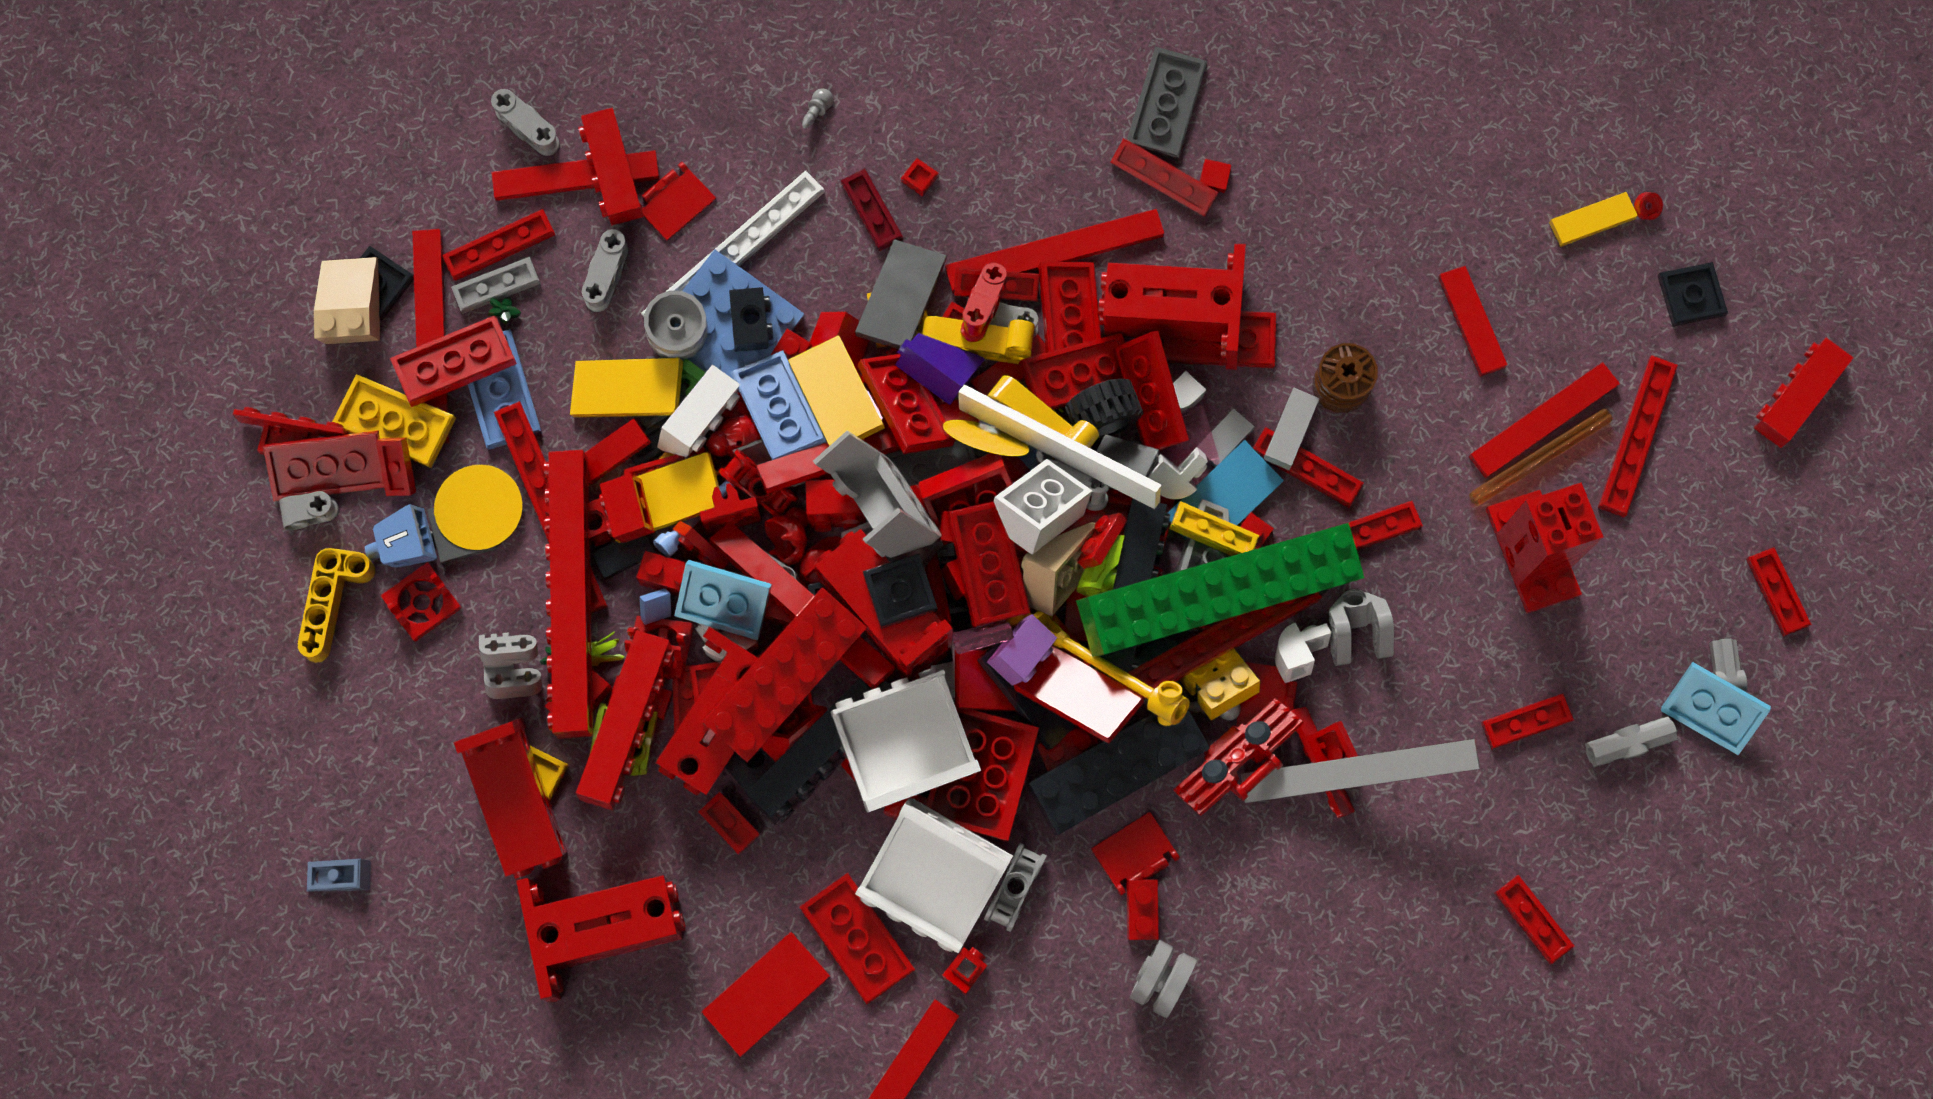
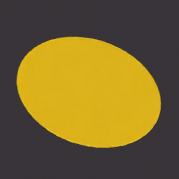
[943,420,1029,456]
[434,465,522,550]

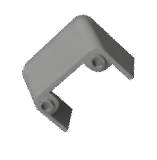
[813,430,941,558]

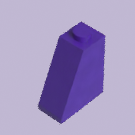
[895,333,985,405]

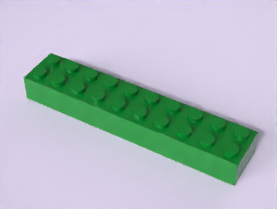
[1076,523,1365,657]

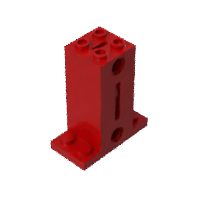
[1098,244,1246,370]
[1486,482,1604,614]
[815,529,953,682]
[656,627,804,796]
[454,717,567,879]
[516,875,686,1003]

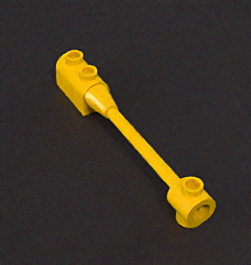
[1005,607,1190,726]

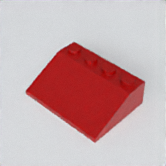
[926,709,1039,841]

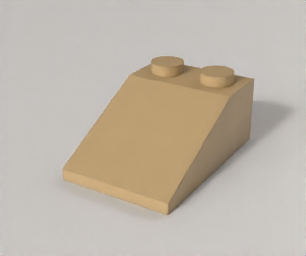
[314,257,380,344]
[1021,522,1095,616]

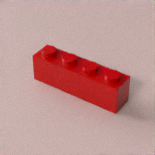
[578,107,643,226]
[1754,337,1854,448]

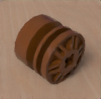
[1313,343,1378,413]

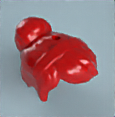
[706,413,761,458]
[765,507,808,566]

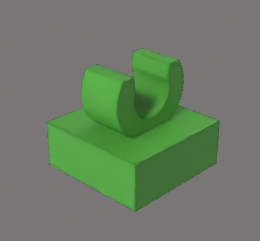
[681,358,706,396]

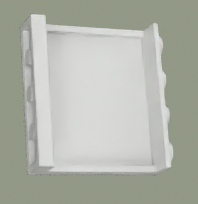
[831,667,981,813]
[855,797,1013,953]

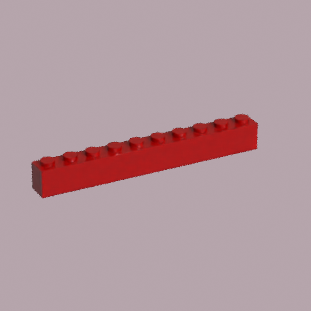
[544,449,593,739]

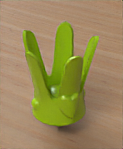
[592,631,624,667]

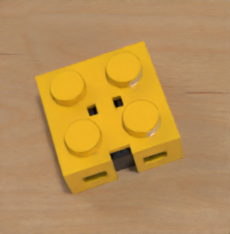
[1179,649,1260,720]

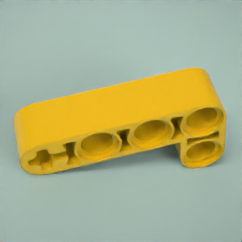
[922,316,1035,364]
[987,376,1099,459]
[298,548,375,663]

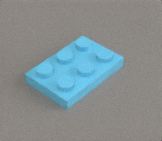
[674,560,772,640]
[1661,662,1771,755]

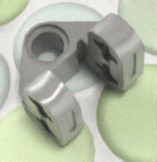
[1329,589,1394,666]
[479,632,543,699]

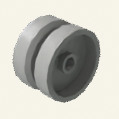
[644,291,707,360]
[1129,940,1197,1019]

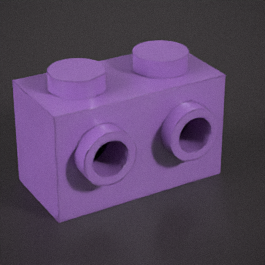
[987,614,1057,686]

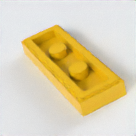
[1549,192,1638,247]
[1169,502,1259,556]

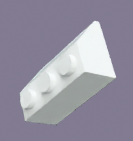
[657,365,740,457]
[994,459,1092,555]

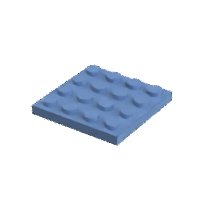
[674,249,805,393]

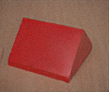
[810,312,870,372]
[761,702,827,762]

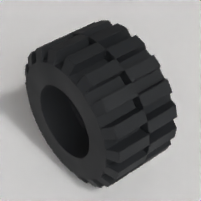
[1065,379,1144,440]

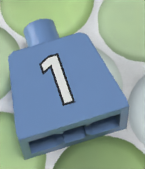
[365,504,437,568]

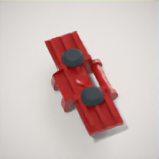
[1173,698,1304,816]

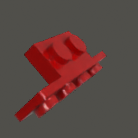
[233,407,349,455]
[1291,707,1358,818]

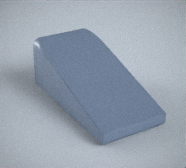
[307,859,371,892]

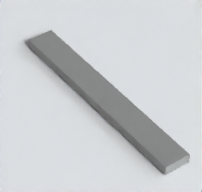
[1241,739,1480,803]

